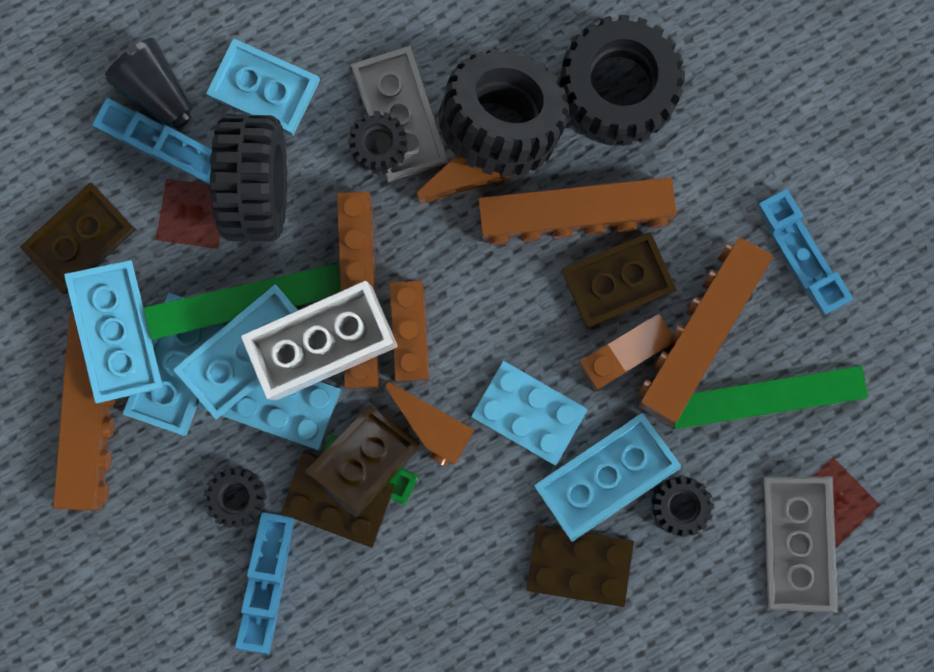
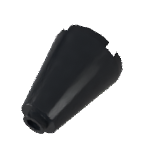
[105,38,193,129]

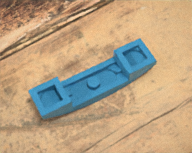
[758,189,854,316]

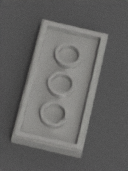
[351,46,448,184]
[763,477,838,613]

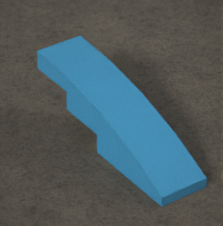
[92,98,212,184]
[235,513,294,655]

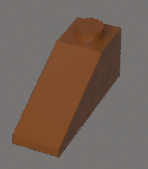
[417,156,511,204]
[577,314,673,391]
[386,381,475,467]

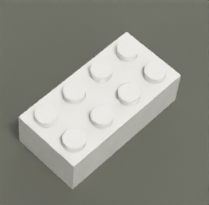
[241,281,398,401]

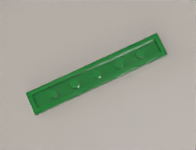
[143,264,341,340]
[673,366,868,429]

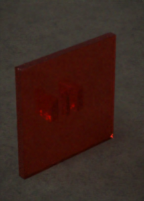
[156,179,221,249]
[813,457,880,549]

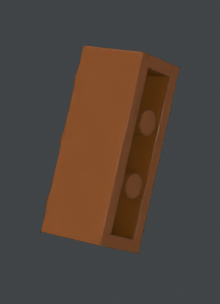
[390,281,430,383]

